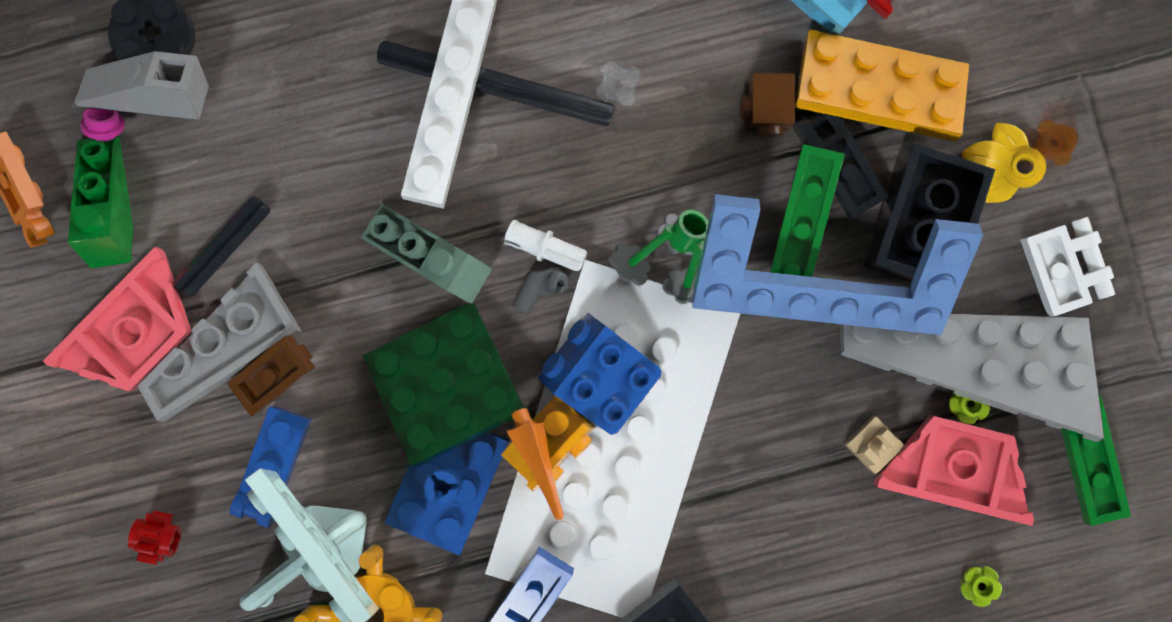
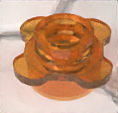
[1031,120,1078,166]

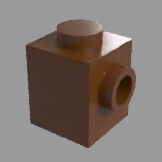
[740,73,795,137]

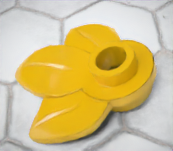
[961,123,1046,203]

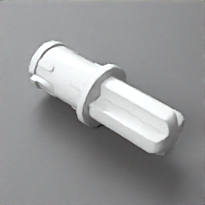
[504,220,587,271]

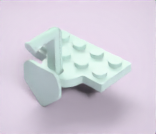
[240,468,379,622]

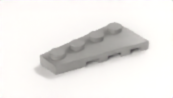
[138,262,302,422]

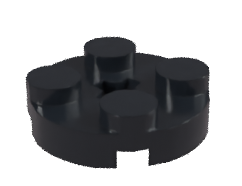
[108,0,195,60]

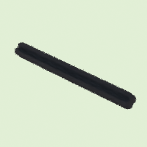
[377,41,614,126]

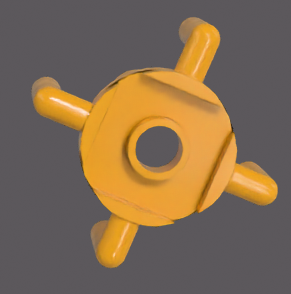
[293,545,443,622]

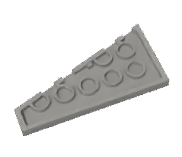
[839,314,1104,442]

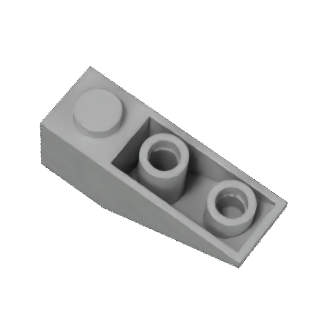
[74,51,209,120]

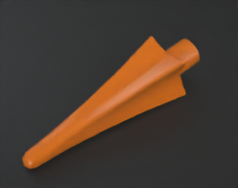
[507,408,564,520]

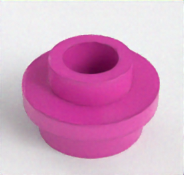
[80,108,125,141]

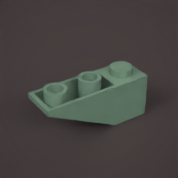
[361,203,492,304]

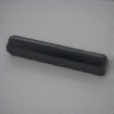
[173,196,270,297]

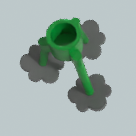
[609,210,709,304]

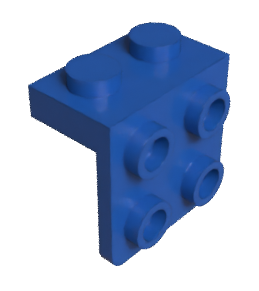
[538,313,662,435]

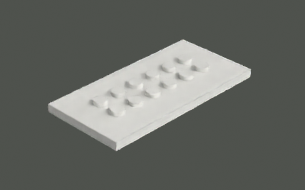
[485,260,740,618]

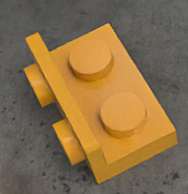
[501,396,595,491]

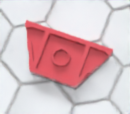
[43,247,192,391]
[873,415,1034,526]

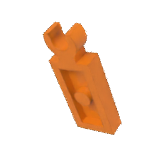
[0,132,55,248]

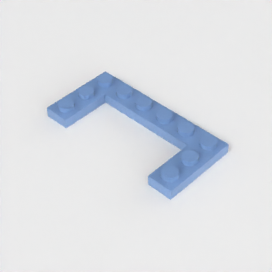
[692,194,983,335]

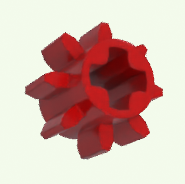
[128,510,182,565]

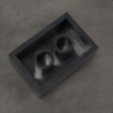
[863,143,996,283]

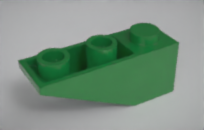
[68,136,133,269]

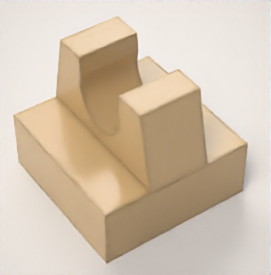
[843,415,905,474]

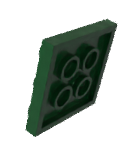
[363,301,525,468]

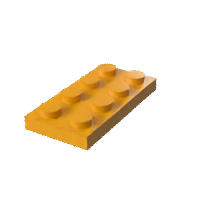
[795,29,969,142]

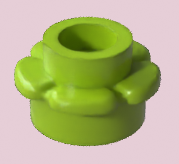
[949,393,990,424]
[960,566,1002,607]

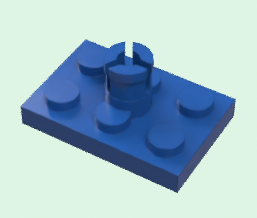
[384,431,509,556]

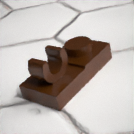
[227,334,316,417]

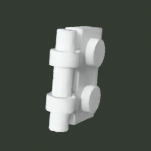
[1020,217,1115,317]

